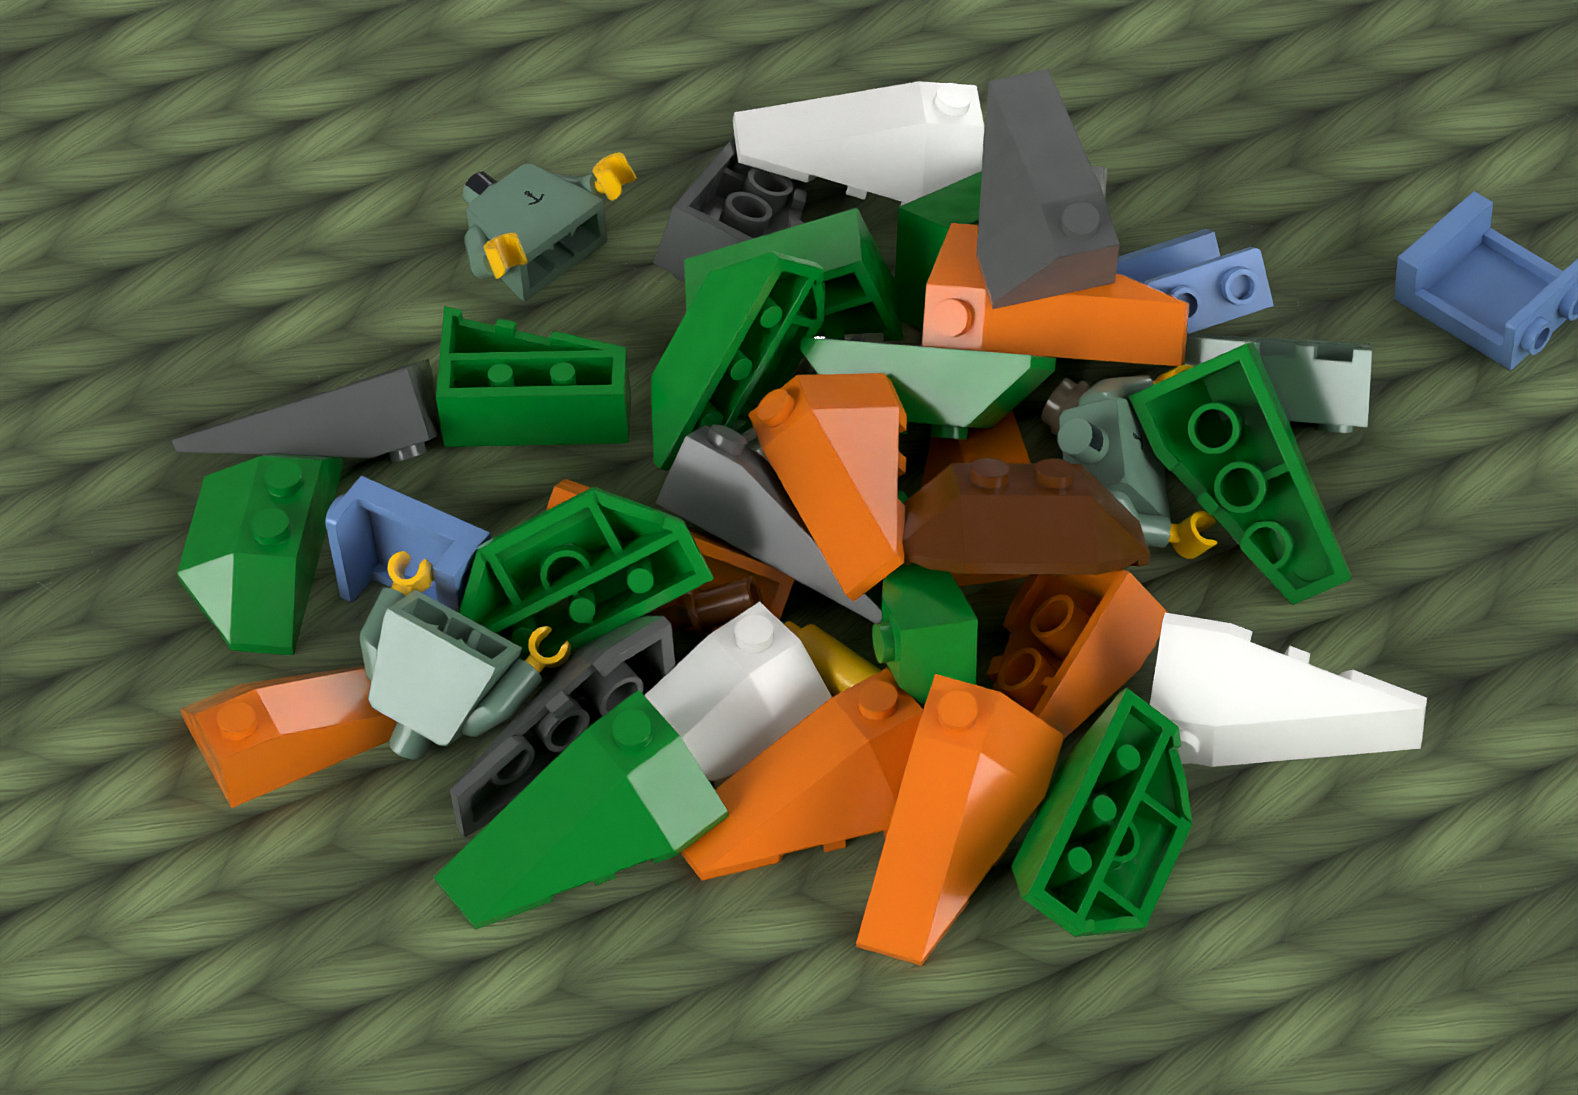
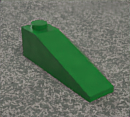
[1129,342,1353,605]
[872,490,978,706]
[434,690,729,930]

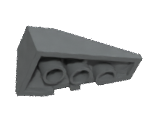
[976,69,1120,309]
[653,106,806,282]
[172,359,440,463]
[655,425,883,624]
[450,616,675,837]

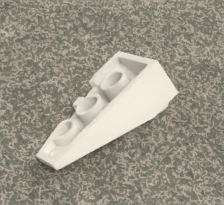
[732,81,984,206]
[644,602,832,788]
[1150,612,1427,767]

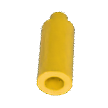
[784,621,882,695]

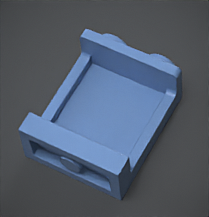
[1394,191,1578,370]
[1116,229,1274,334]
[325,476,491,612]

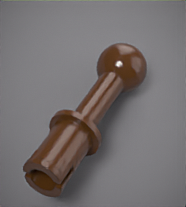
[640,577,764,638]

